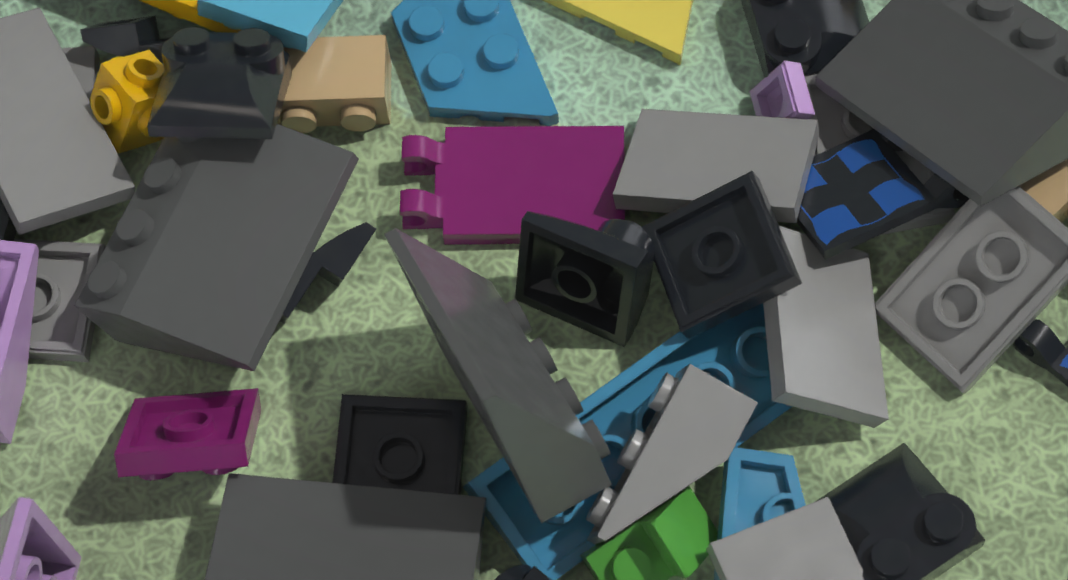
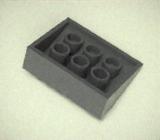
[815,0,1068,206]
[74,124,359,371]
[384,228,612,523]
[205,473,487,580]

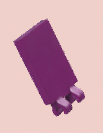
[400,126,625,245]

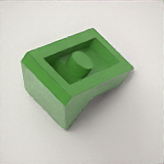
[580,486,718,580]

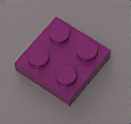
[114,388,261,481]

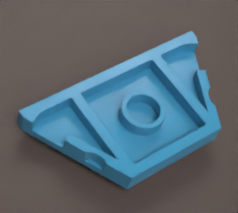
[391,0,559,126]

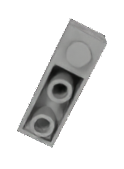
[586,364,758,544]

